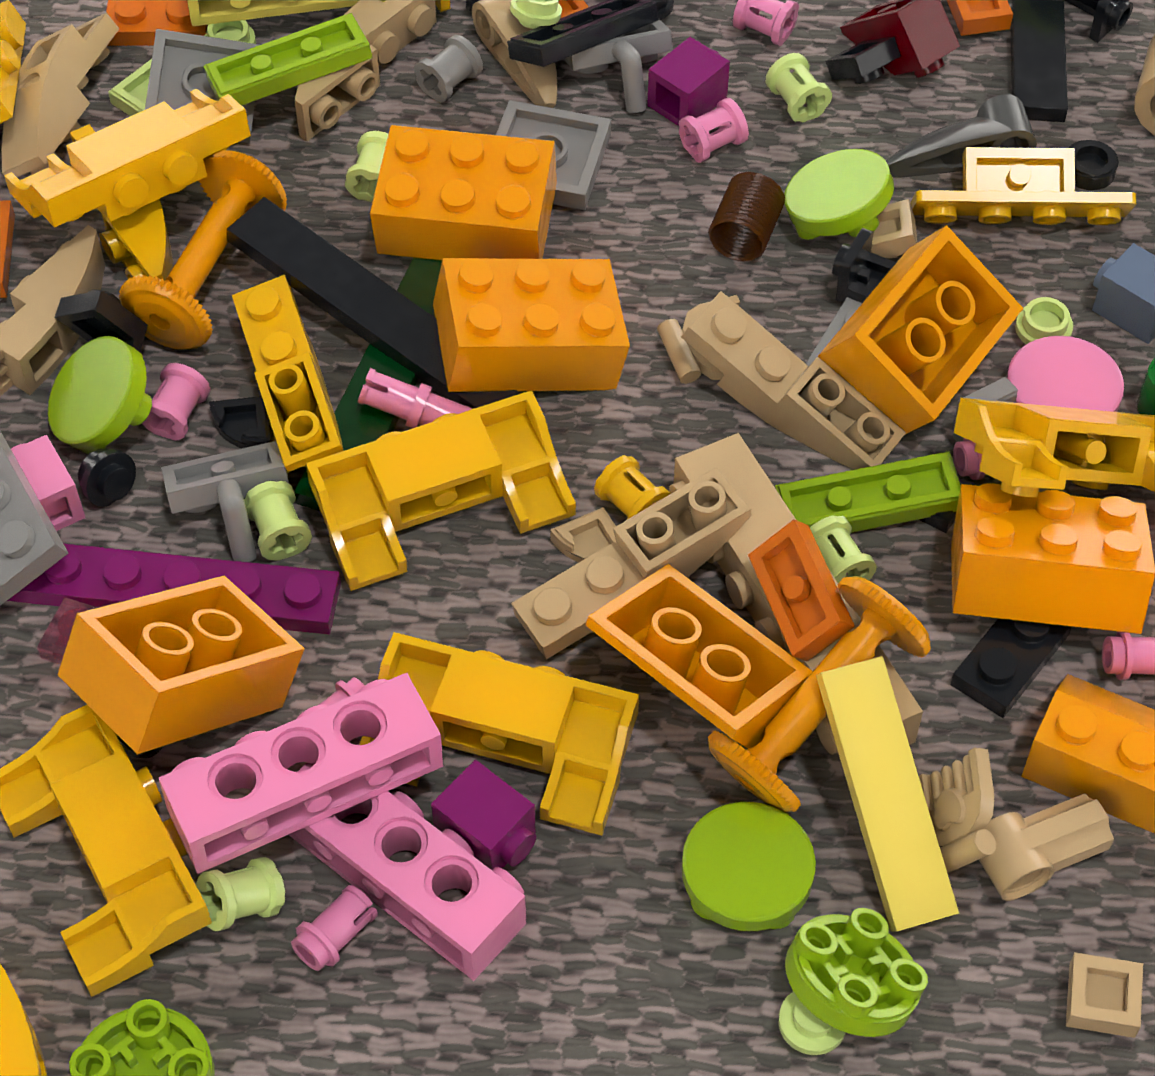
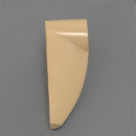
[472,0,557,108]

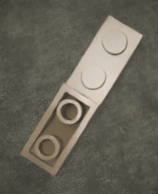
[294,0,437,141]
[1,12,119,177]
[0,225,105,397]
[681,291,906,469]
[511,466,752,659]

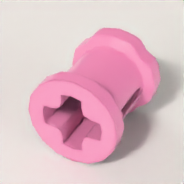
[733,0,799,46]
[679,98,749,163]
[142,363,210,441]

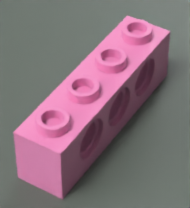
[159,673,443,874]
[288,762,526,981]

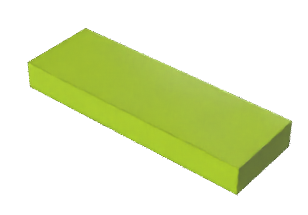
[204,13,373,105]
[775,451,961,537]

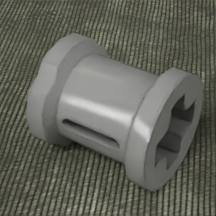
[414,35,483,103]

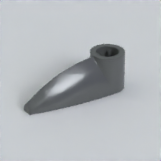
[886,94,1037,177]

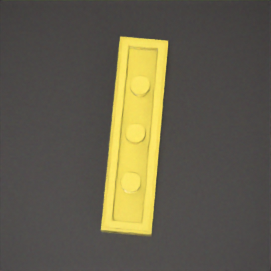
[816,656,959,932]

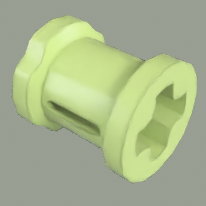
[765,53,832,123]
[345,131,388,202]
[244,481,312,561]
[810,515,877,583]
[196,857,285,931]

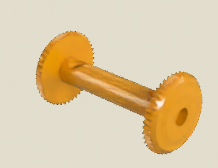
[119,150,287,349]
[708,576,931,812]

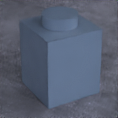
[1092,243,1155,344]

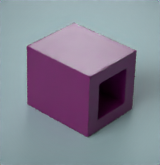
[647,36,730,126]
[431,759,536,870]

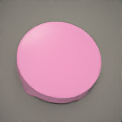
[1006,336,1124,412]

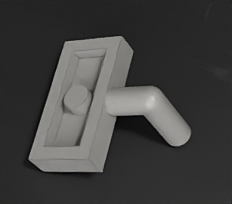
[564,20,673,113]
[161,441,289,562]

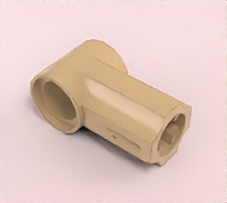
[979,793,1114,901]

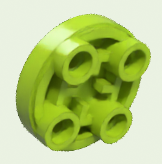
[784,149,894,240]
[48,336,152,455]
[682,802,816,931]
[785,907,928,1037]
[69,999,215,1076]

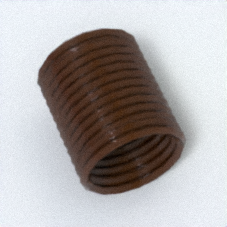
[708,172,785,261]

